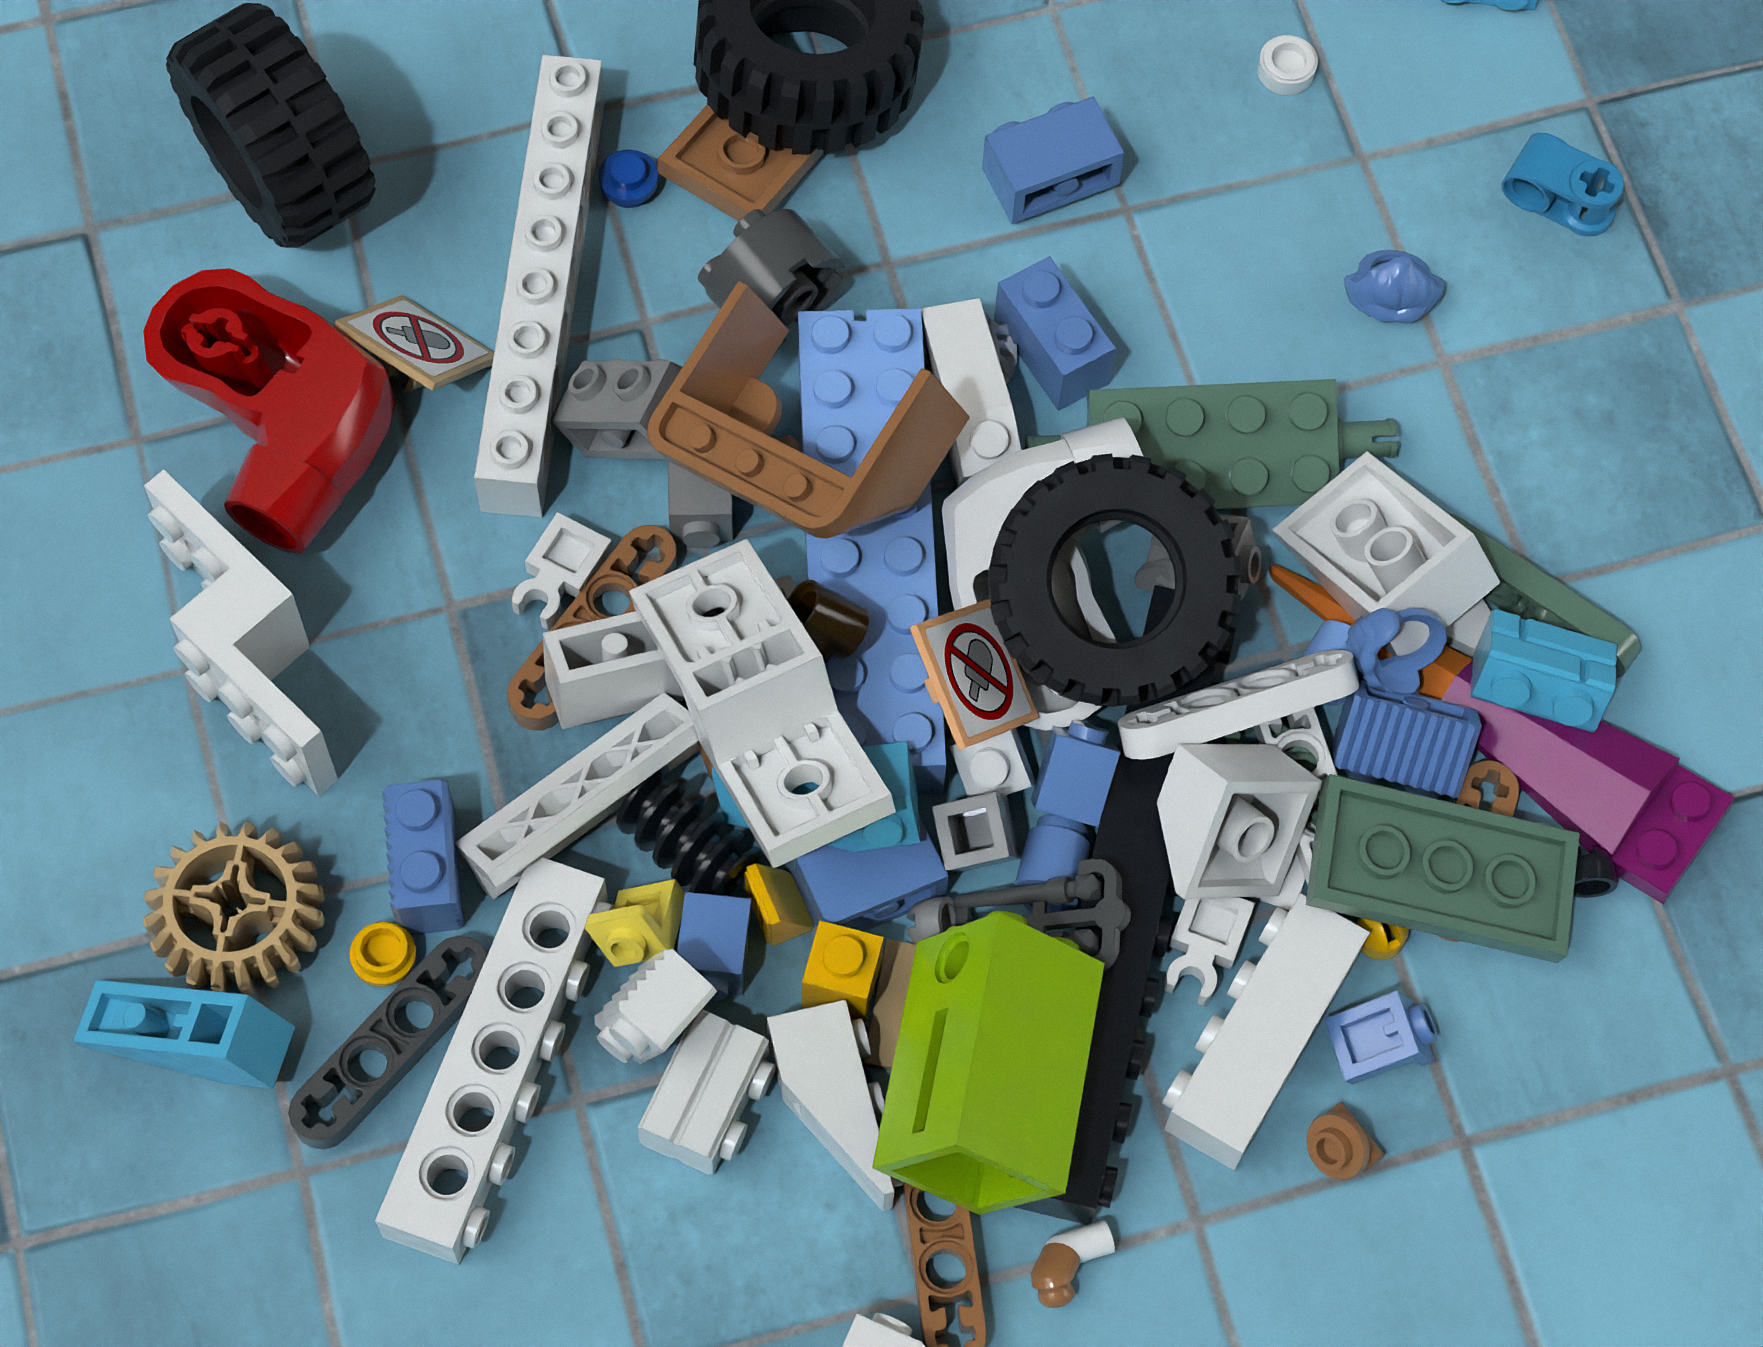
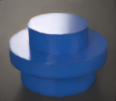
[598,149,658,208]

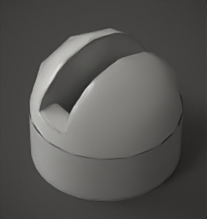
[906,896,956,945]

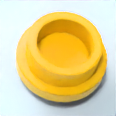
[349,921,417,987]

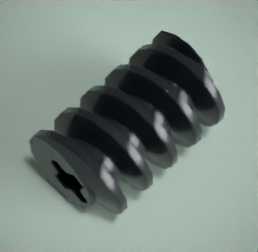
[616,764,762,896]

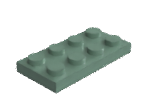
[1305,774,1580,963]

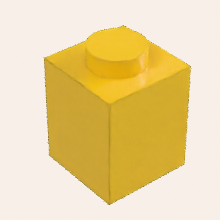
[801,920,884,1023]

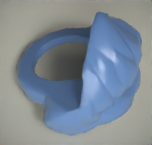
[1344,250,1445,323]
[1346,608,1447,695]

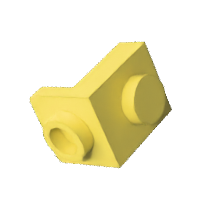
[585,879,685,967]

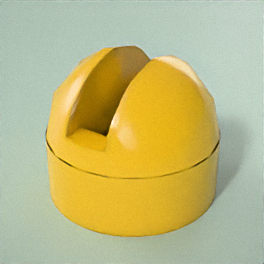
[1356,917,1409,960]

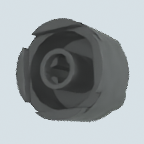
[698,209,845,343]

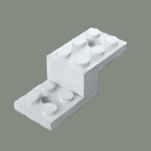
[144,469,338,797]
[629,538,896,869]

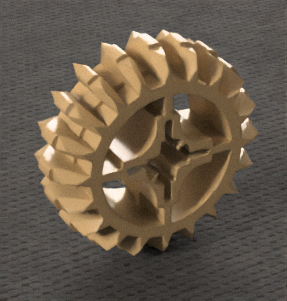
[143,820,325,996]

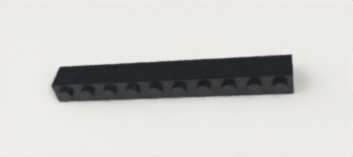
[1013,585,1236,1225]

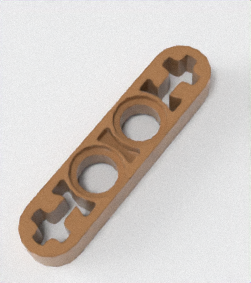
[507,525,677,731]
[902,1182,986,1347]

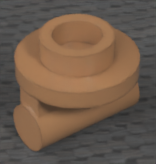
[1306,1102,1385,1180]

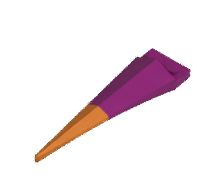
[1269,565,1734,905]

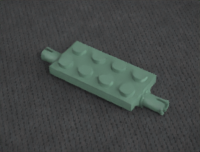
[1025,379,1397,509]

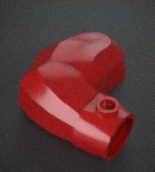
[143,268,396,554]

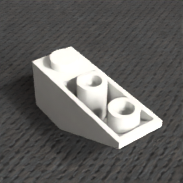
[767,1000,903,1211]

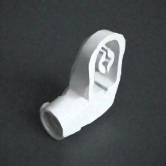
[942,417,1143,731]

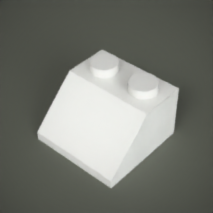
[1157,744,1322,899]

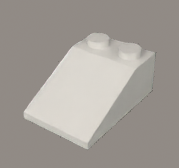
[1272,451,1500,656]

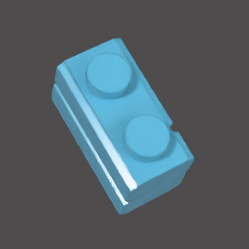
[1470,608,1617,733]

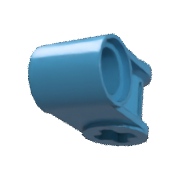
[1501,132,1624,236]

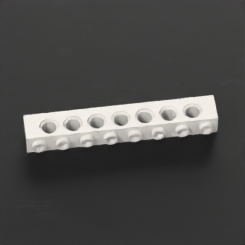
[474,55,605,518]

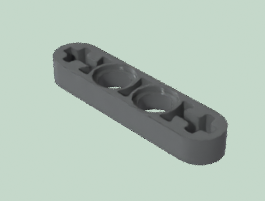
[288,936,487,1149]

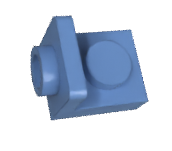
[1324,991,1437,1085]

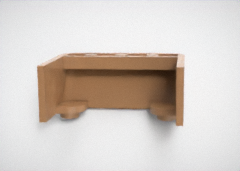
[647,281,970,538]

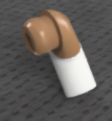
[1031,1220,1115,1308]

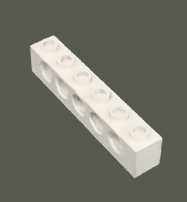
[375,857,614,1265]

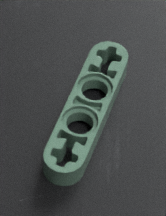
[1446,512,1641,678]

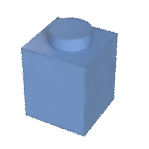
[1031,720,1120,827]
[677,892,752,1001]

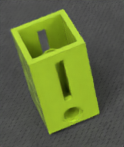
[872,911,1105,1215]

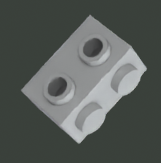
[551,359,682,460]

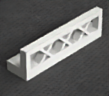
[454,692,699,900]

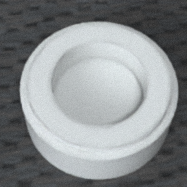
[1257,35,1318,95]

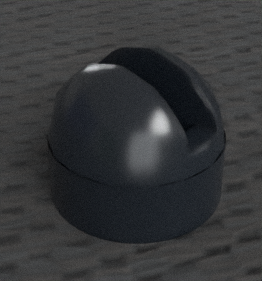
[1573,845,1617,898]

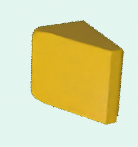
[744,863,813,946]

